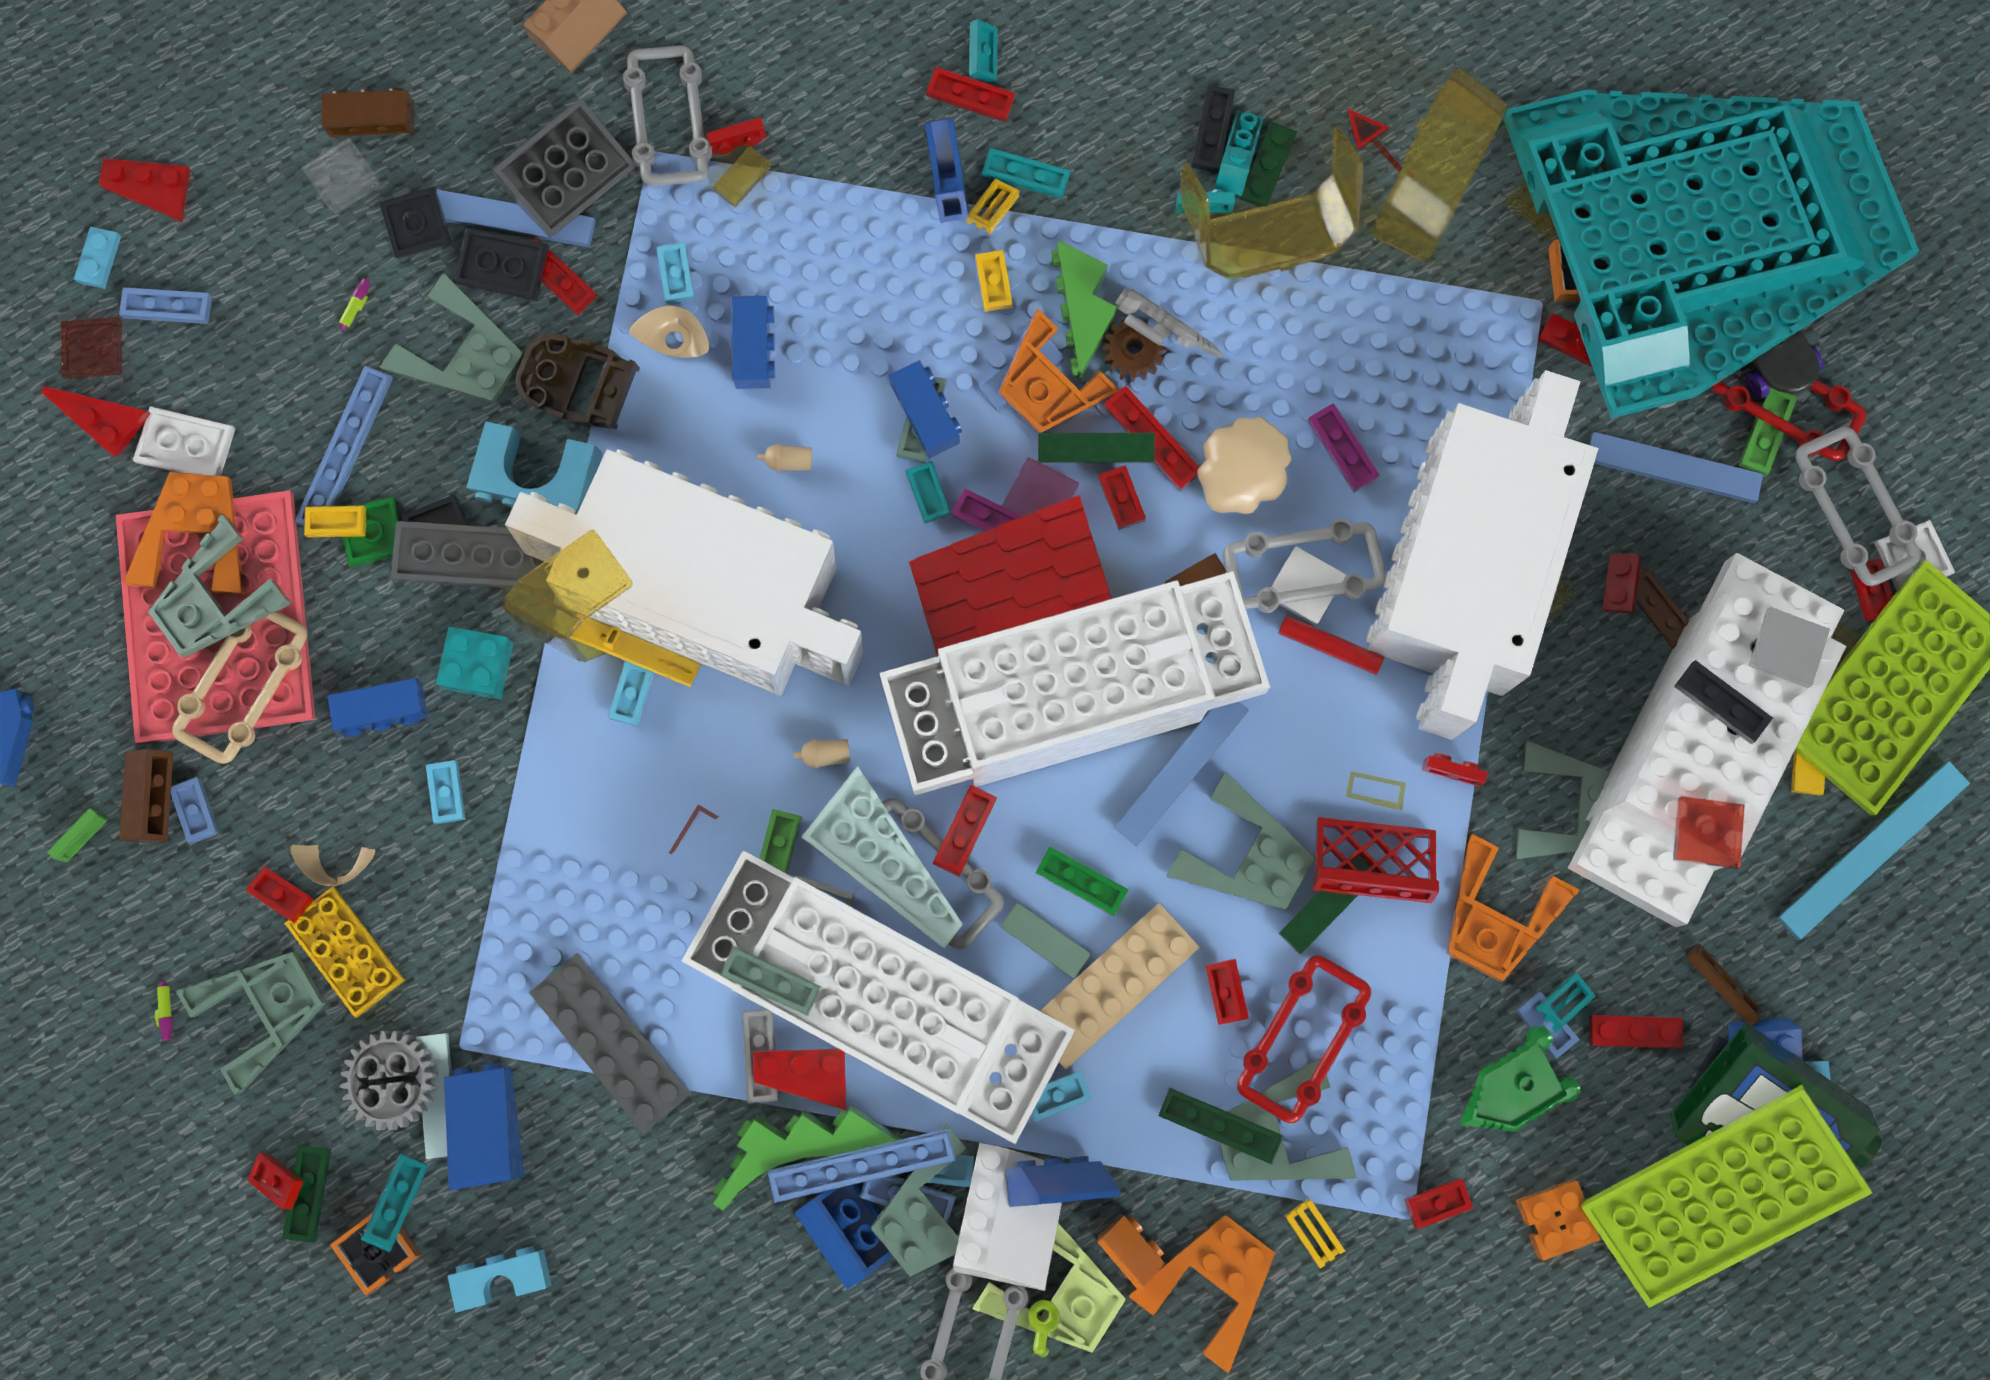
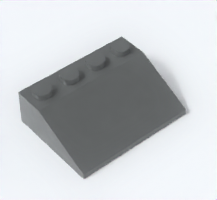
[491,98,637,238]

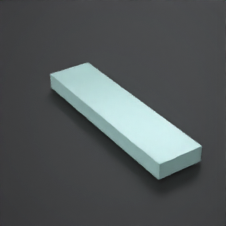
[416,1033,452,1159]

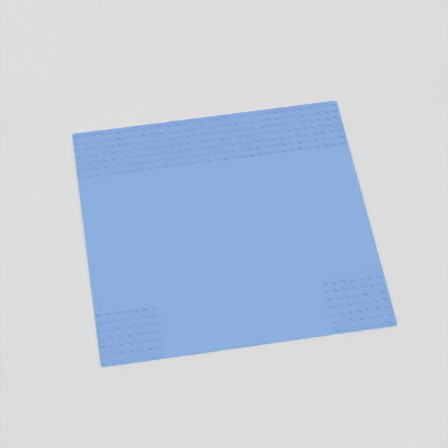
[459,151,1543,1219]

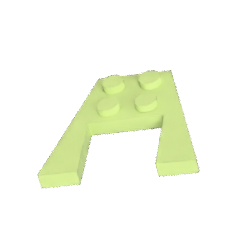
[972,1223,1126,1353]

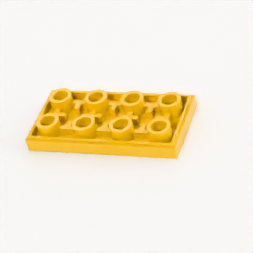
[284,886,405,1018]

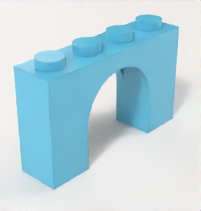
[466,421,603,515]

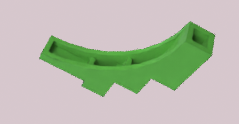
[713,1105,902,1210]

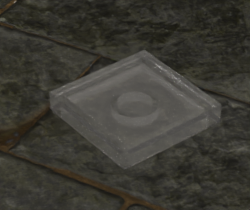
[301,137,382,215]

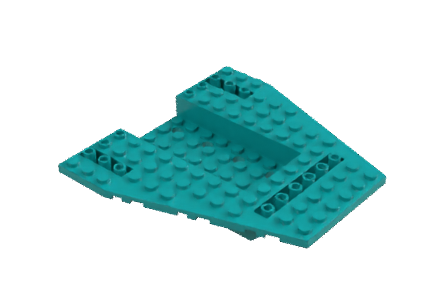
[1502,90,1919,419]

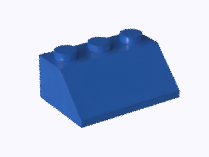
[1006,1156,1121,1207]
[795,1183,893,1290]

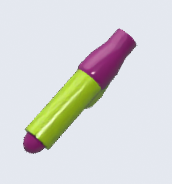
[339,278,371,330]
[155,981,173,1041]

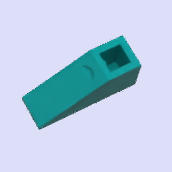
[1215,110,1264,196]

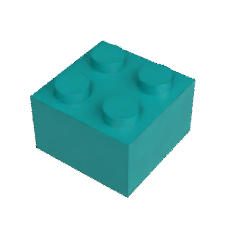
[436,627,514,700]

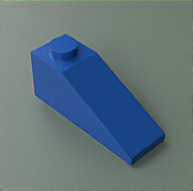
[0,689,34,787]

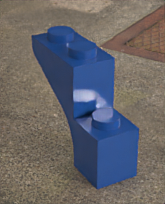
[925,117,968,223]

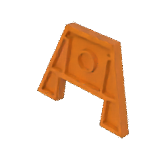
[998,309,1119,433]

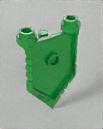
[1459,1025,1581,1132]

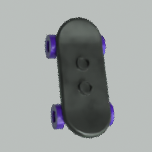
[1745,330,1823,400]

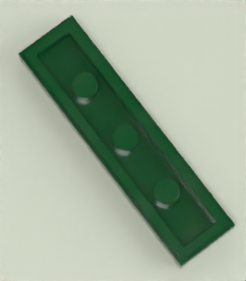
[1038,433,1155,463]
[1278,855,1377,955]
[1158,1088,1284,1165]

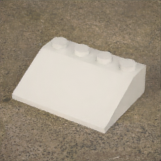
[953,1143,1062,1291]

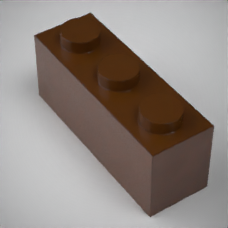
[322,88,414,137]
[119,749,173,843]

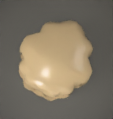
[1197,417,1291,514]

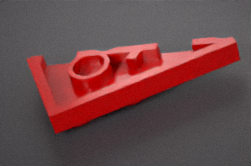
[41,386,151,456]

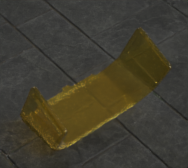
[1372,67,1509,262]
[1180,127,1363,280]
[503,530,633,662]

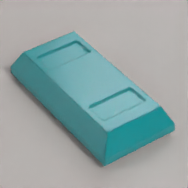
[905,461,951,524]

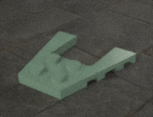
[380,273,524,403]
[148,514,291,658]
[1516,741,1610,859]
[1166,773,1315,910]
[176,952,326,1095]
[1219,1058,1357,1181]
[870,1124,967,1277]

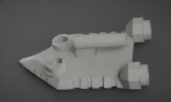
[1115,288,1223,358]

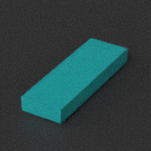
[981,148,1071,200]
[361,1153,429,1252]

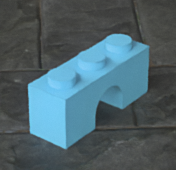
[448,1246,552,1313]

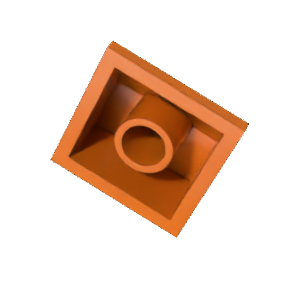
[1095,1214,1165,1291]

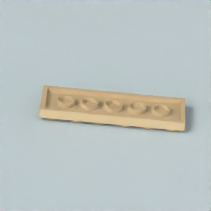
[1040,903,1200,1070]

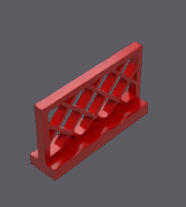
[1313,817,1439,903]

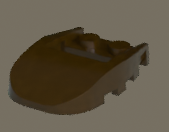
[516,334,640,429]

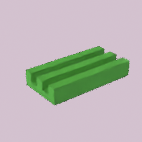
[47,808,108,862]

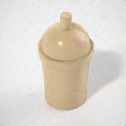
[757,443,812,472]
[794,739,850,769]

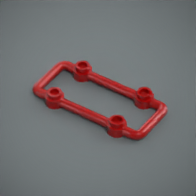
[1710,361,1867,461]
[1237,955,1371,1123]

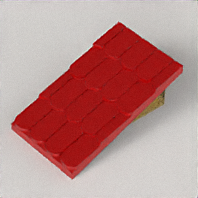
[909,495,1112,656]

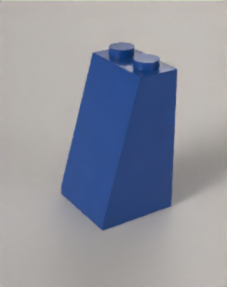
[444,1063,525,1190]

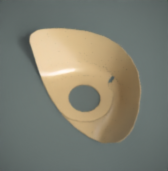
[629,306,709,358]
[290,845,375,886]

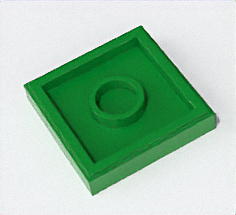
[342,497,401,567]

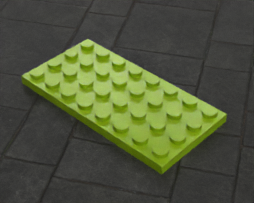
[1795,560,1990,815]
[1581,1085,1872,1308]

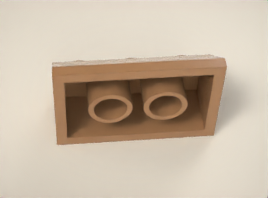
[523,0,627,73]

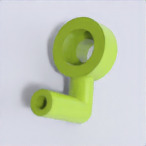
[1028,1300,1060,1357]

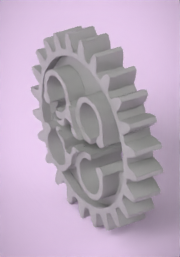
[340,1031,439,1131]

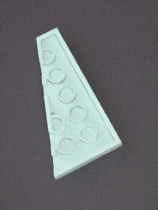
[802,766,963,949]

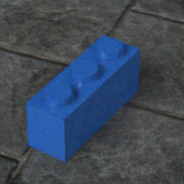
[732,296,775,389]
[888,360,962,459]
[327,678,428,737]

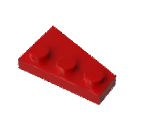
[99,158,191,223]
[753,1049,846,1110]

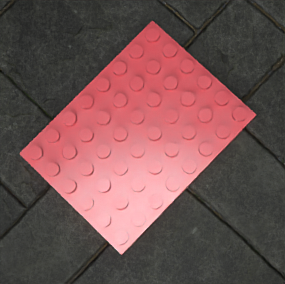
[116,491,316,745]

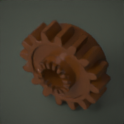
[1102,319,1166,382]

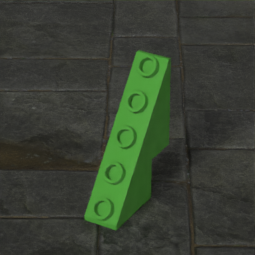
[1051,240,1117,381]

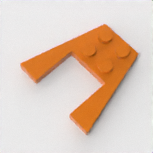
[124,472,245,595]
[1446,834,1580,982]
[1128,1215,1275,1373]

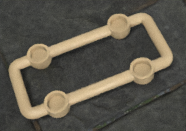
[172,611,307,764]

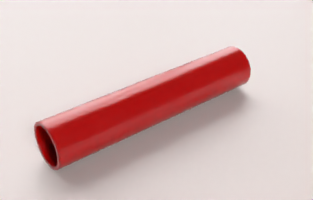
[1278,615,1384,675]

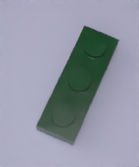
[1240,121,1298,209]
[282,1145,332,1243]

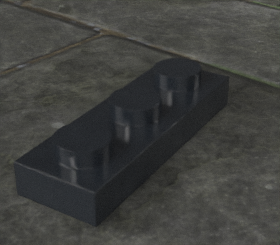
[1191,85,1235,173]
[1674,660,1773,744]

